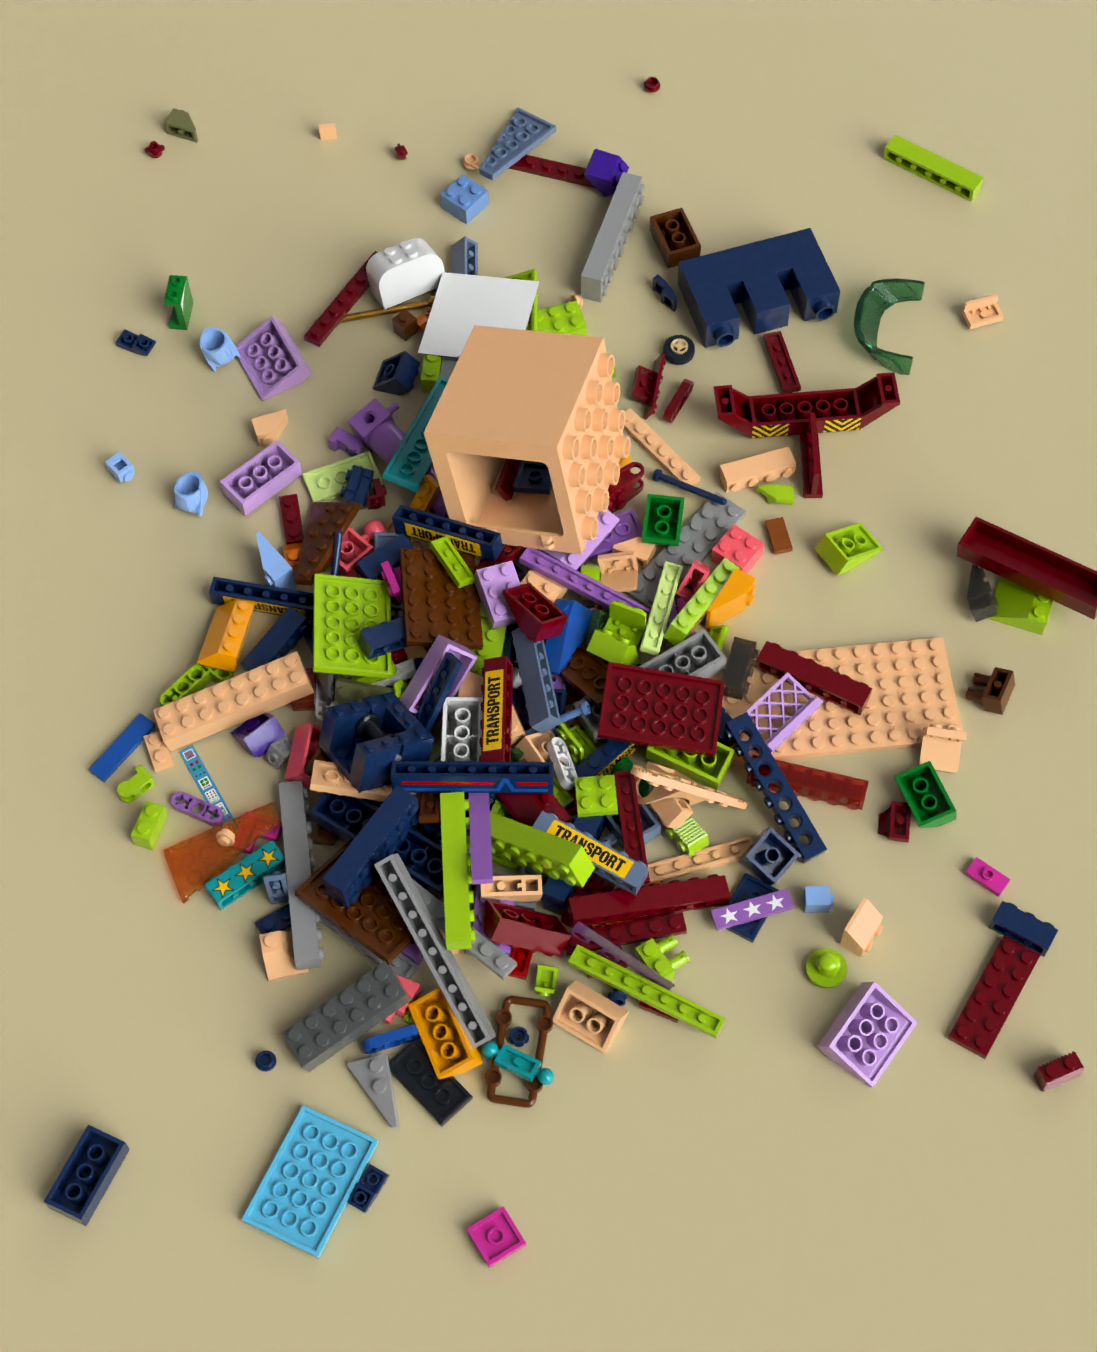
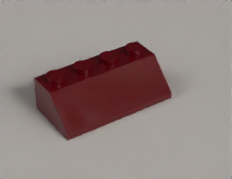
[496,759,572,827]
[484,900,571,957]

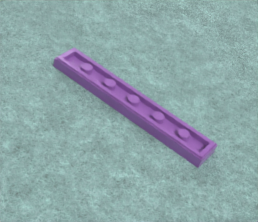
[469,793,493,885]

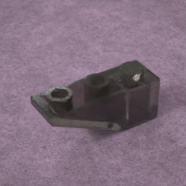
[967,563,999,622]

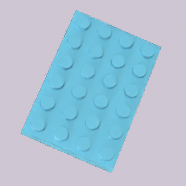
[241,1105,379,1259]

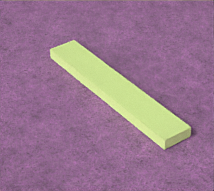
[639,561,683,656]

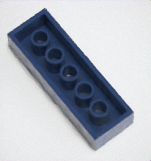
[323,785,419,908]
[541,812,605,916]

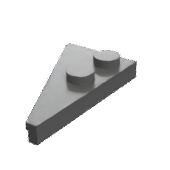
[347,1054,399,1128]

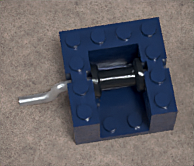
[318,692,434,793]

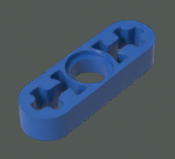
[361,1024,421,1054]

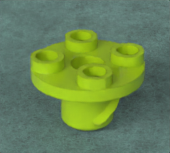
[806,948,847,988]

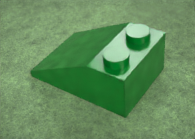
[641,494,684,546]

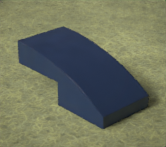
[652,274,677,311]

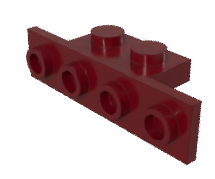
[630,353,666,420]

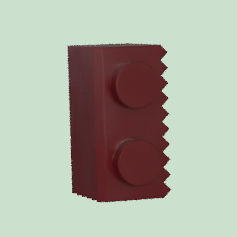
[1034,1051,1084,1092]

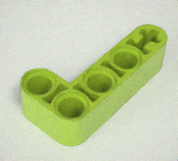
[160,662,234,706]

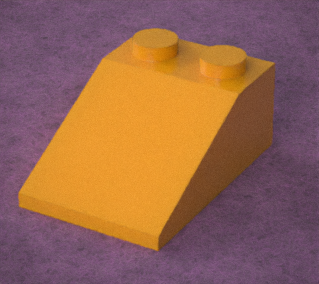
[705,568,756,630]

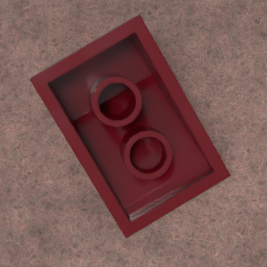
[502,583,568,643]

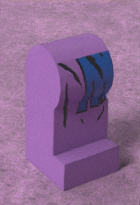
[328,427,364,457]

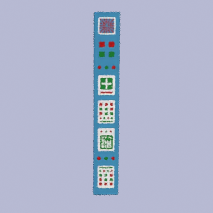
[179,745,239,836]

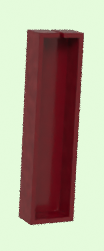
[957,517,1097,620]

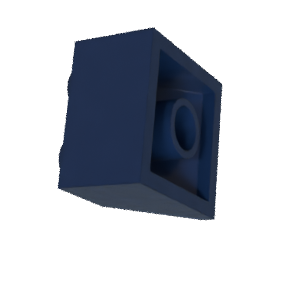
[373,351,420,396]

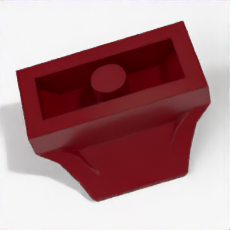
[878,801,911,843]

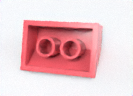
[284,722,321,789]

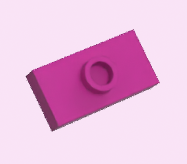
[965,857,1011,897]

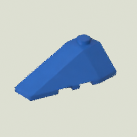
[545,599,598,675]

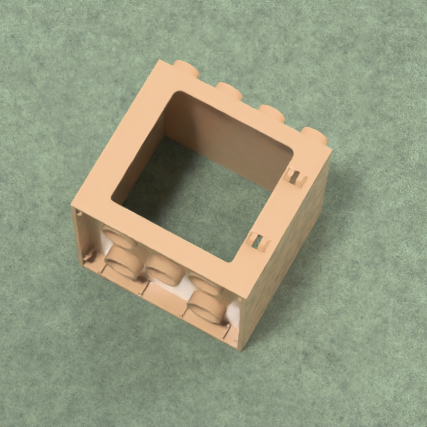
[424,325,631,555]

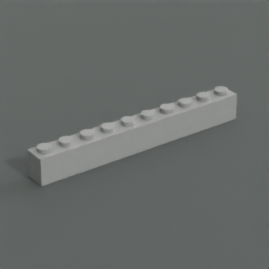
[278,780,325,970]
[374,853,497,1049]

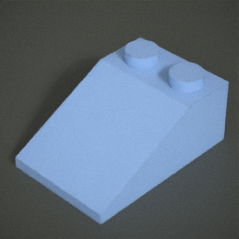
[256,531,297,590]

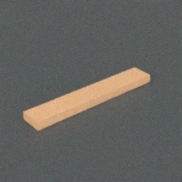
[642,836,753,887]

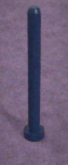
[652,469,727,505]
[331,531,343,576]

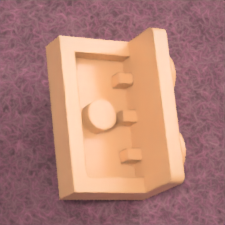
[962,294,1004,329]

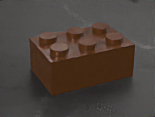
[650,208,701,268]

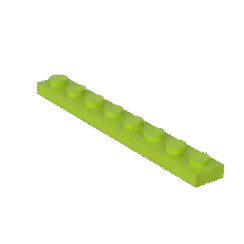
[568,944,726,1039]

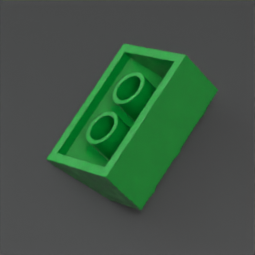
[894,761,956,828]

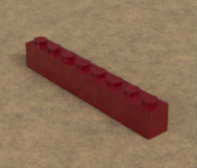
[566,874,731,928]

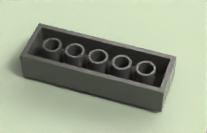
[282,961,412,1072]

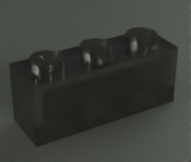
[722,637,759,700]

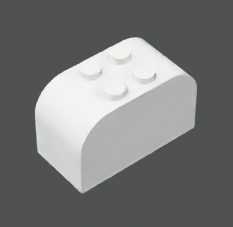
[366,238,445,309]
[441,697,483,762]

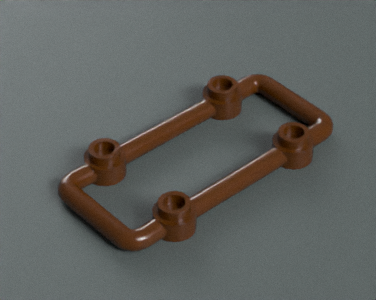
[485,995,553,1108]

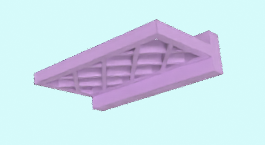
[746,672,823,754]

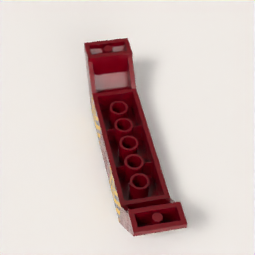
[714,372,900,438]

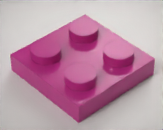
[466,1206,526,1268]

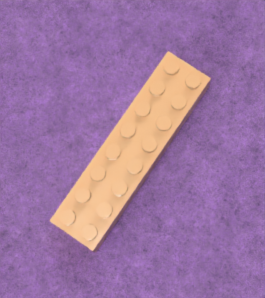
[153,651,314,752]

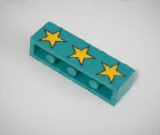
[205,841,286,910]

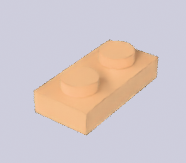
[143,731,174,772]

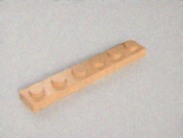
[624,408,701,486]

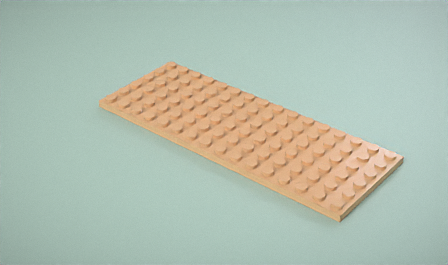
[653,637,963,765]

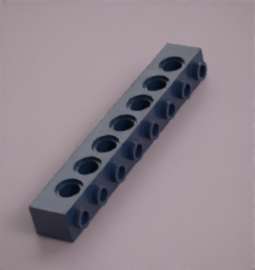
[724,712,827,864]

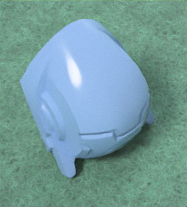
[200,327,240,371]
[174,471,208,517]

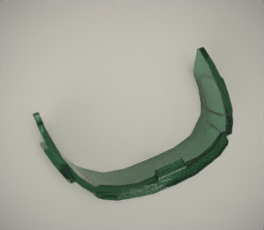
[854,278,925,375]

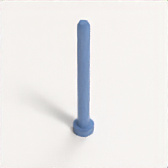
[525,701,592,735]

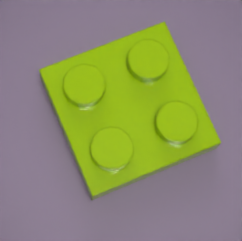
[574,775,618,817]

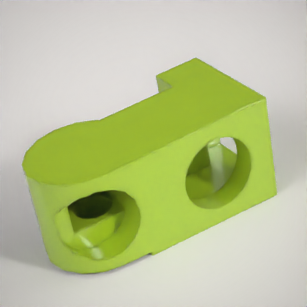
[117,764,155,803]

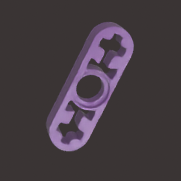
[171,792,225,826]

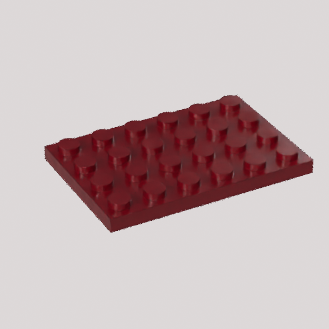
[597,662,725,757]

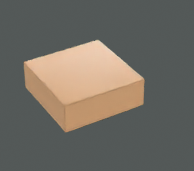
[319,123,337,140]

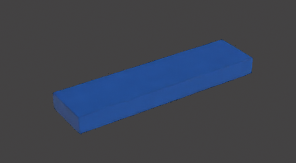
[89,713,156,783]

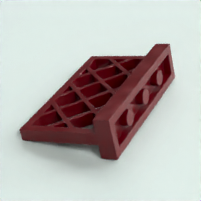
[800,413,823,498]

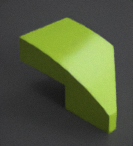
[756,484,795,505]

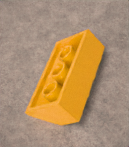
[197,599,255,673]
[408,987,483,1079]

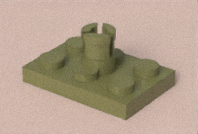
[334,678,394,704]

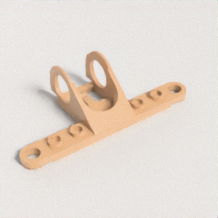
[630,761,749,810]

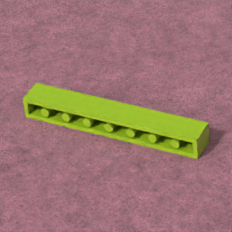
[440,792,476,950]

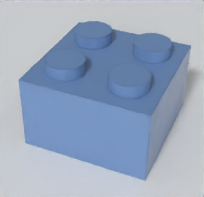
[440,174,489,224]

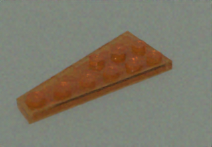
[163,802,281,903]

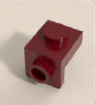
[366,478,387,510]

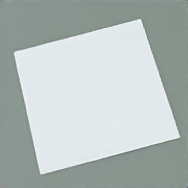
[418,272,539,357]

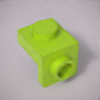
[534,964,559,996]

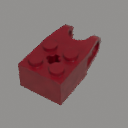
[607,462,644,513]

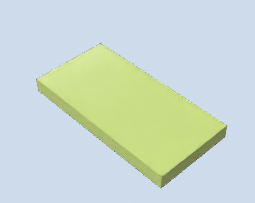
[302,451,383,502]

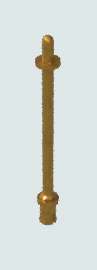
[314,295,435,323]

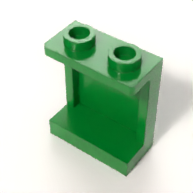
[164,275,193,330]

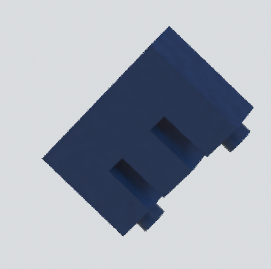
[678,228,840,348]

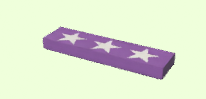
[710,889,794,931]

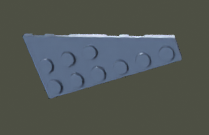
[479,107,556,181]

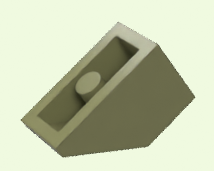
[164,108,198,143]

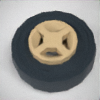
[663,335,695,365]

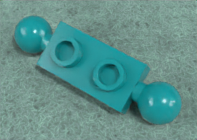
[482,1041,554,1085]

